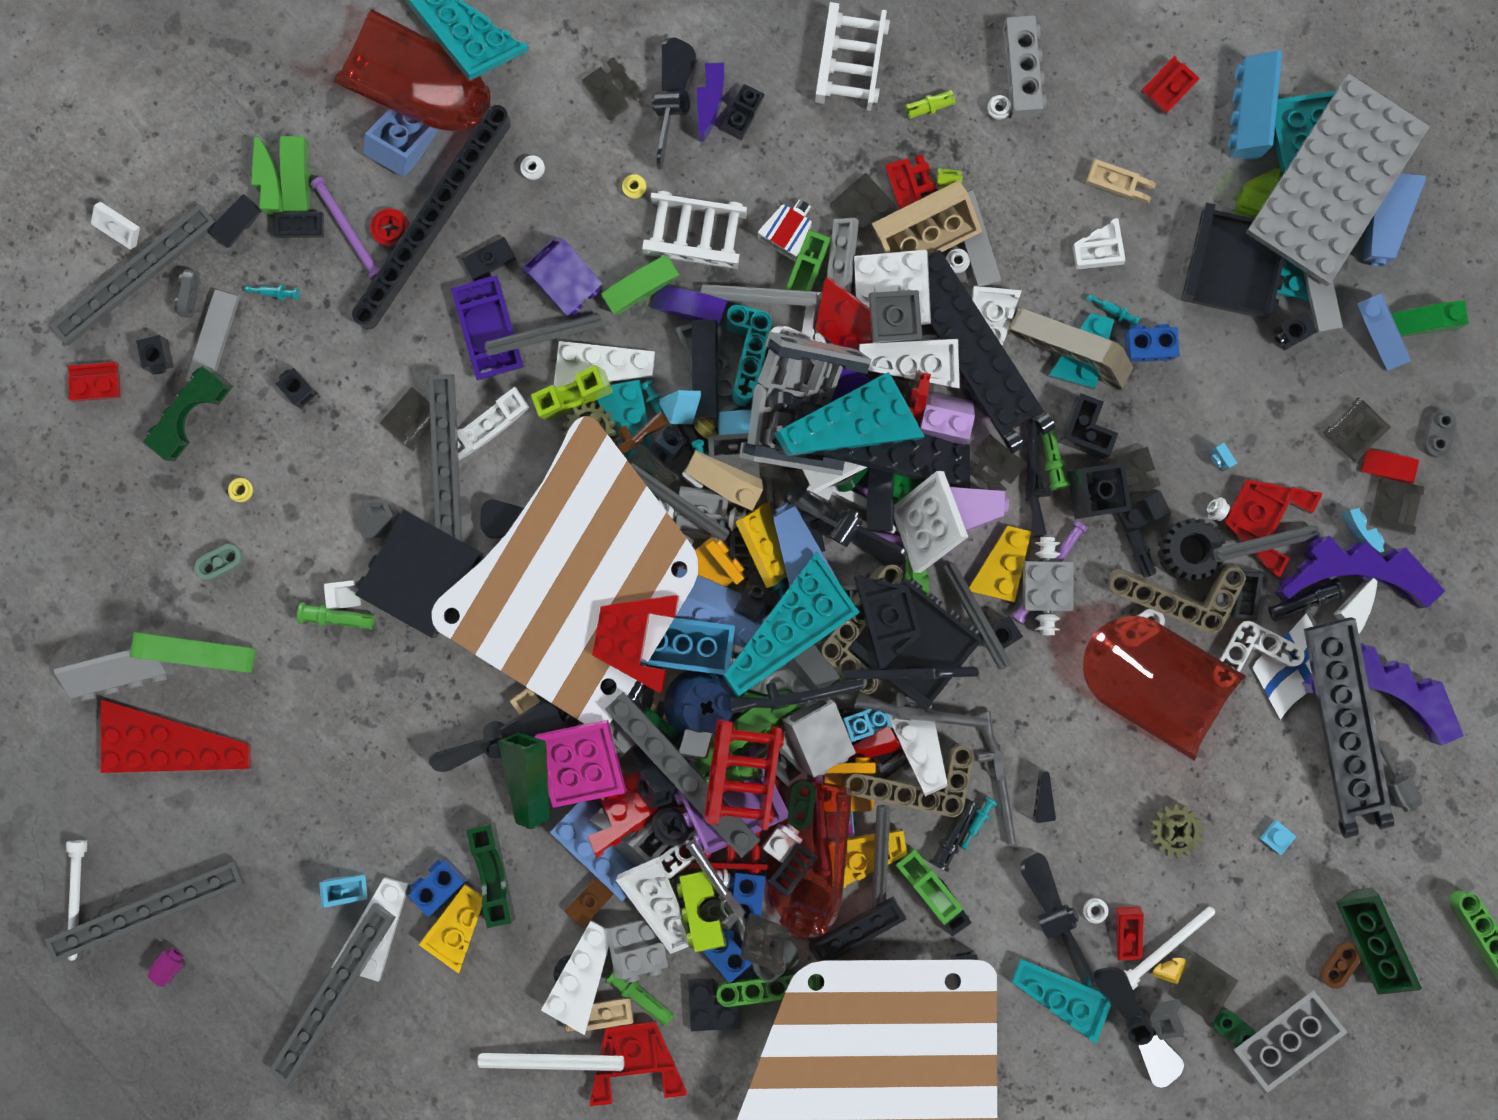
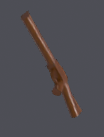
[613,411,670,455]

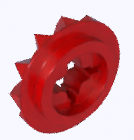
[370,208,409,247]

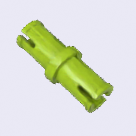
[905,90,956,119]

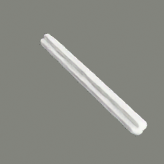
[477,1053,624,1071]

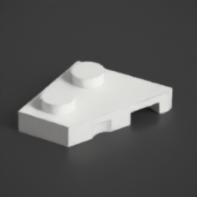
[1073,218,1126,270]

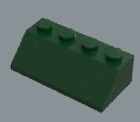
[1336,887,1422,995]

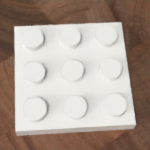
[854,250,931,325]
[894,471,968,573]

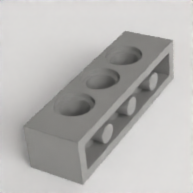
[1003,16,1047,119]

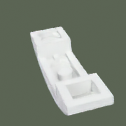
[457,387,529,460]
[806,485,896,534]

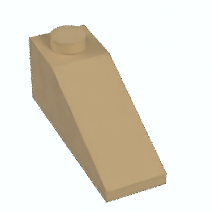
[685,450,763,510]

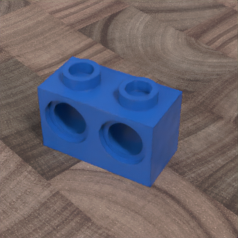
[1124,324,1180,363]
[408,859,468,917]
[726,870,765,927]
[703,928,752,983]

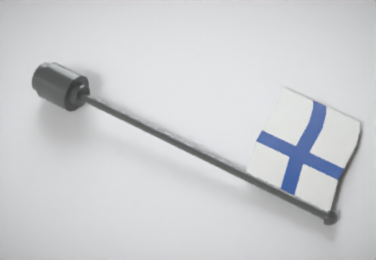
[1252,608,1423,812]

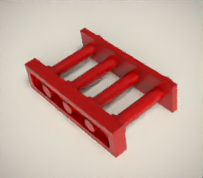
[703,719,784,830]
[668,805,768,874]

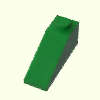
[1391,300,1469,337]

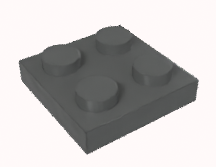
[868,290,922,343]

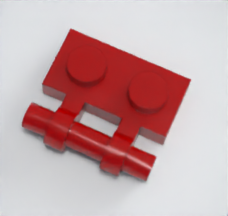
[885,154,937,210]

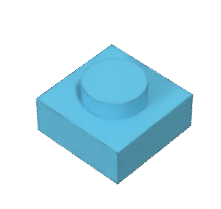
[1210,443,1237,471]
[1259,820,1296,855]

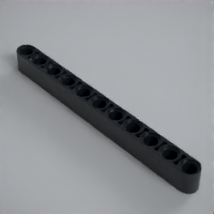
[352,105,511,330]

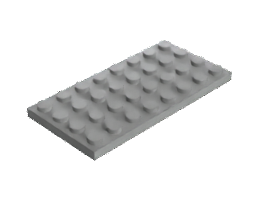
[1246,74,1430,286]

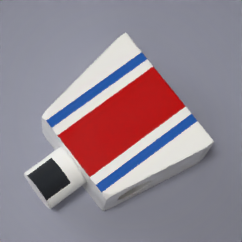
[758,199,812,262]

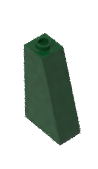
[498,733,549,829]

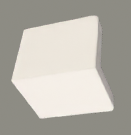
[324,580,361,609]

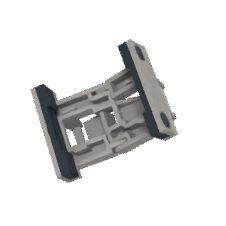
[739,332,872,476]

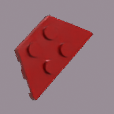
[816,276,872,350]

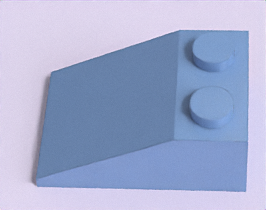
[363,93,446,177]

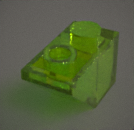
[1233,168,1281,218]

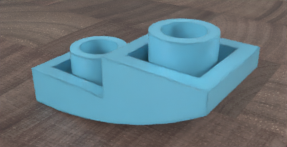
[718,410,751,435]
[1342,508,1384,553]
[842,709,892,742]

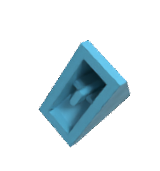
[659,390,701,424]
[319,875,367,908]

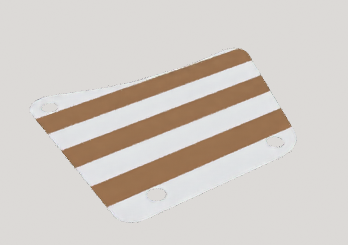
[432,416,698,724]
[737,960,997,1120]

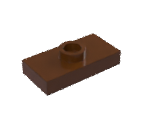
[564,877,614,928]

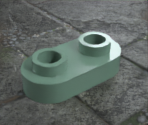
[194,544,244,580]

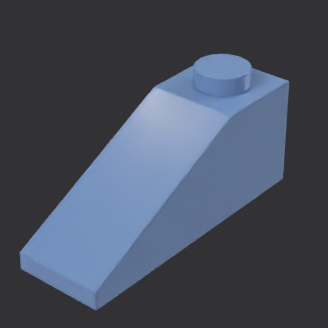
[1358,294,1411,371]

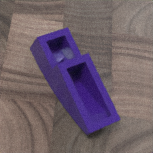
[697,63,725,142]
[651,286,727,327]

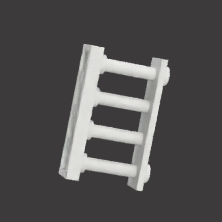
[815,2,890,111]
[642,191,747,269]

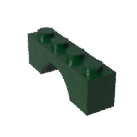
[143,366,233,461]
[466,822,515,929]

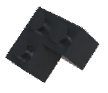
[1059,393,1119,460]

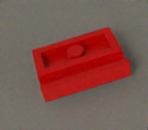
[1141,55,1200,115]
[67,362,121,402]
[909,372,931,427]

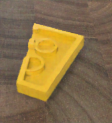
[736,502,787,588]
[969,526,1031,603]
[830,829,907,891]
[419,883,482,974]

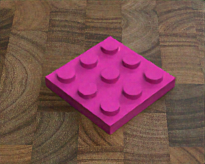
[535,720,626,808]

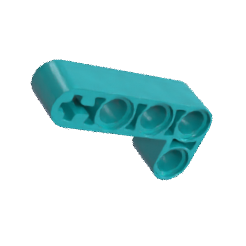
[724,305,772,406]

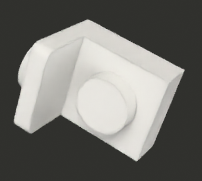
[761,823,802,863]

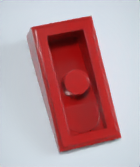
[1360,448,1419,484]
[850,726,902,762]
[1115,907,1144,961]

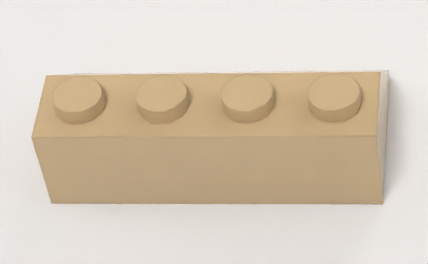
[872,181,982,256]

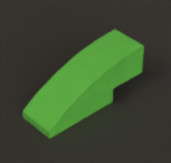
[280,136,311,212]
[251,137,284,215]
[786,229,832,307]
[601,255,680,315]
[895,848,963,925]

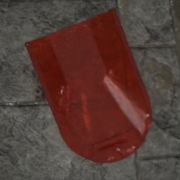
[333,9,490,131]
[1083,616,1246,761]
[767,779,852,938]

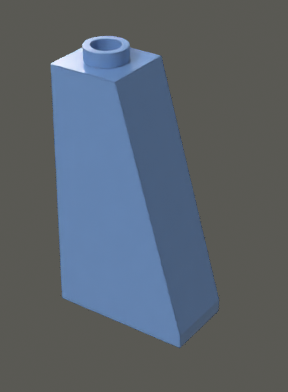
[1363,173,1426,267]
[773,503,838,586]

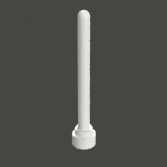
[66,840,87,961]
[1124,907,1215,990]

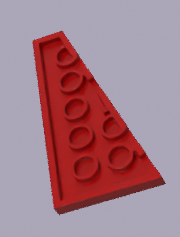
[101,699,251,773]

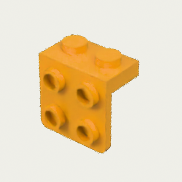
[677,536,744,587]
[824,757,876,812]

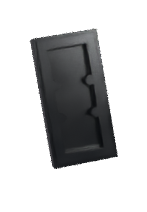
[274,212,324,238]
[462,237,516,281]
[734,570,773,622]

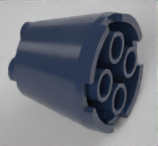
[663,670,737,737]

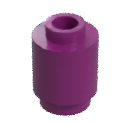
[147,948,185,987]

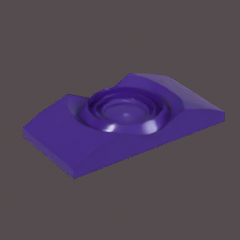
[451,275,524,381]

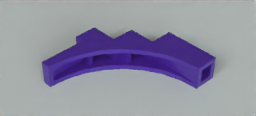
[1275,535,1445,609]
[1302,643,1464,746]

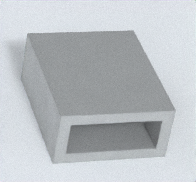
[782,697,855,777]

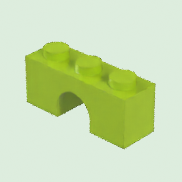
[531,365,613,421]
[677,872,726,953]

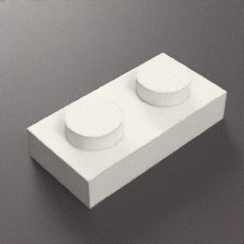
[91,202,140,249]

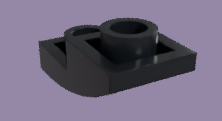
[721,84,765,140]
[209,194,262,248]

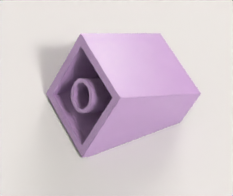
[920,391,975,445]
[950,487,1009,532]

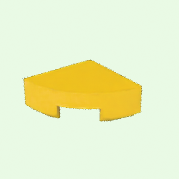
[1153,958,1186,984]

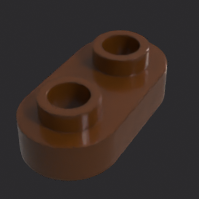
[1320,942,1361,989]

